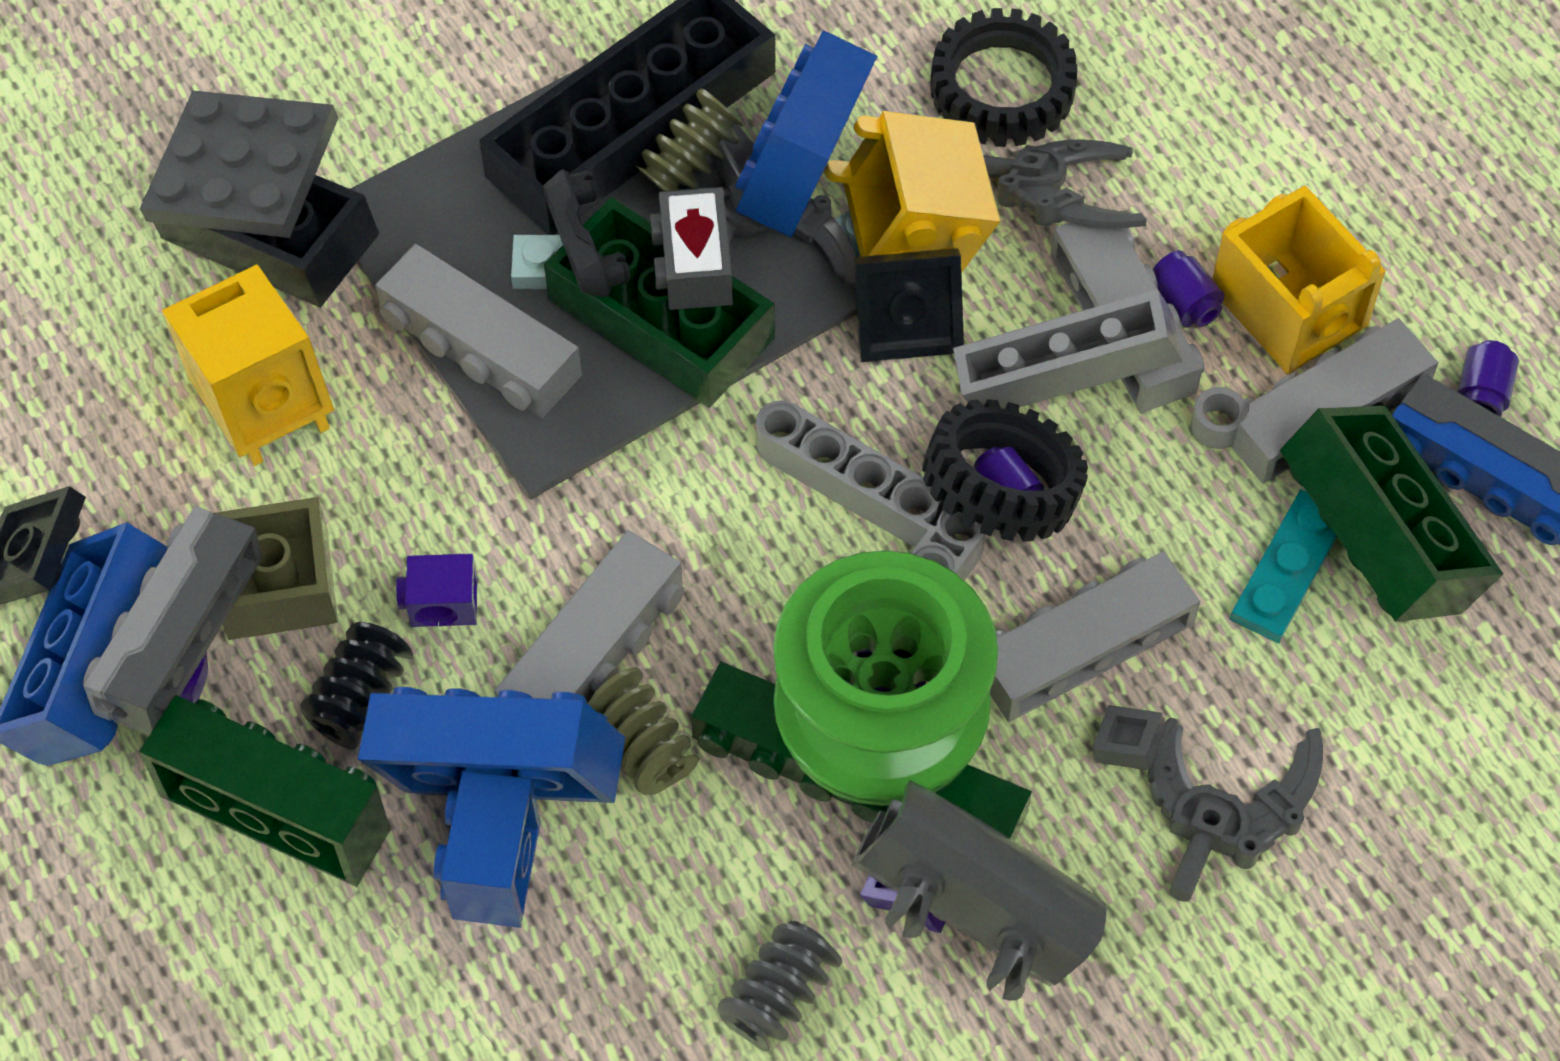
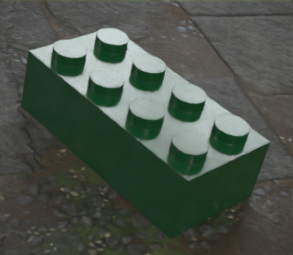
[544,197,775,408]
[1279,406,1504,622]
[139,695,391,887]

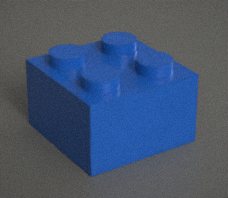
[434,771,541,928]

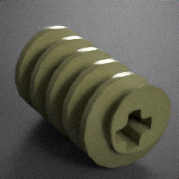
[635,89,743,192]
[588,667,700,795]

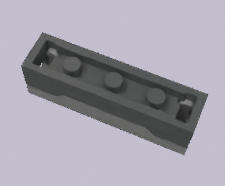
[83,506,262,735]

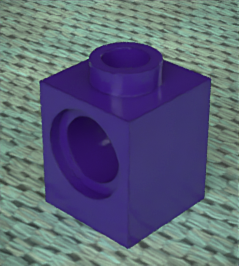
[396,554,478,627]

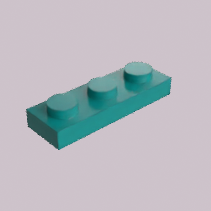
[1229,489,1337,644]

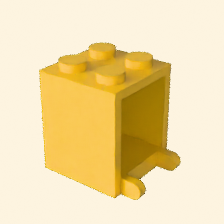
[824,111,1001,273]
[1213,185,1386,375]
[161,264,335,466]

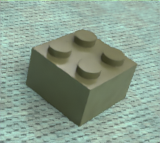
[212,497,338,640]

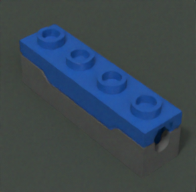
[1392,373,1560,545]

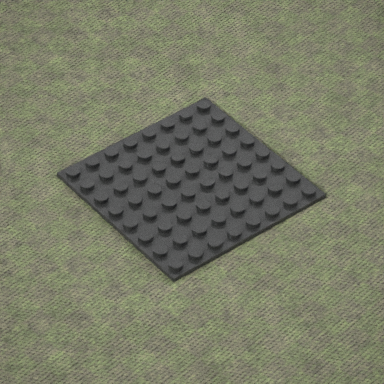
[350,68,857,500]

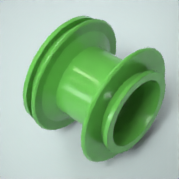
[773,550,998,806]

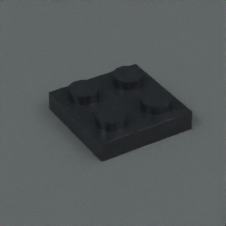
[854,248,964,362]
[0,486,86,605]

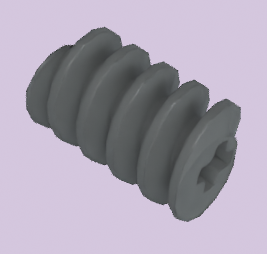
[717,920,843,1052]

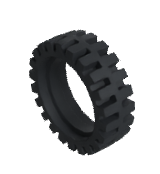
[930,8,1078,147]
[922,399,1088,542]

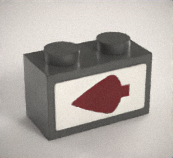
[650,187,733,310]

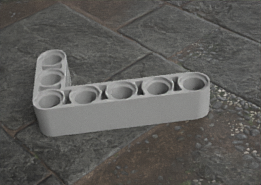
[757,401,985,581]

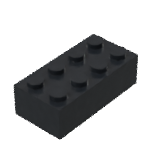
[142,175,380,308]

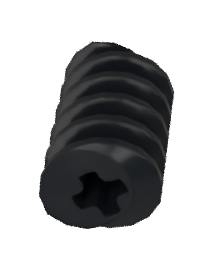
[300,622,413,750]

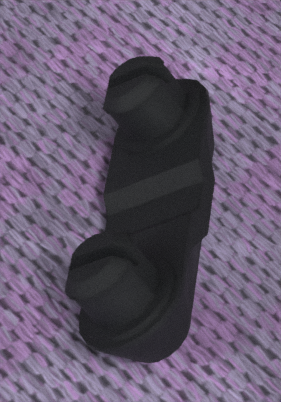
[543,169,631,297]

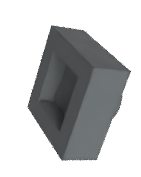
[1092,705,1166,771]

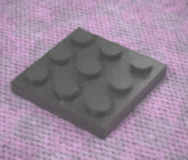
[140,90,338,238]

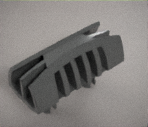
[851,780,1107,1001]

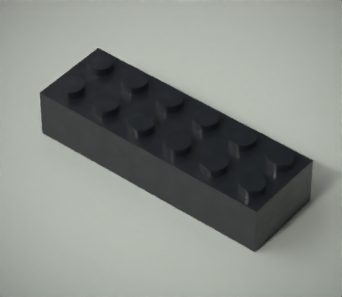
[479,0,776,235]

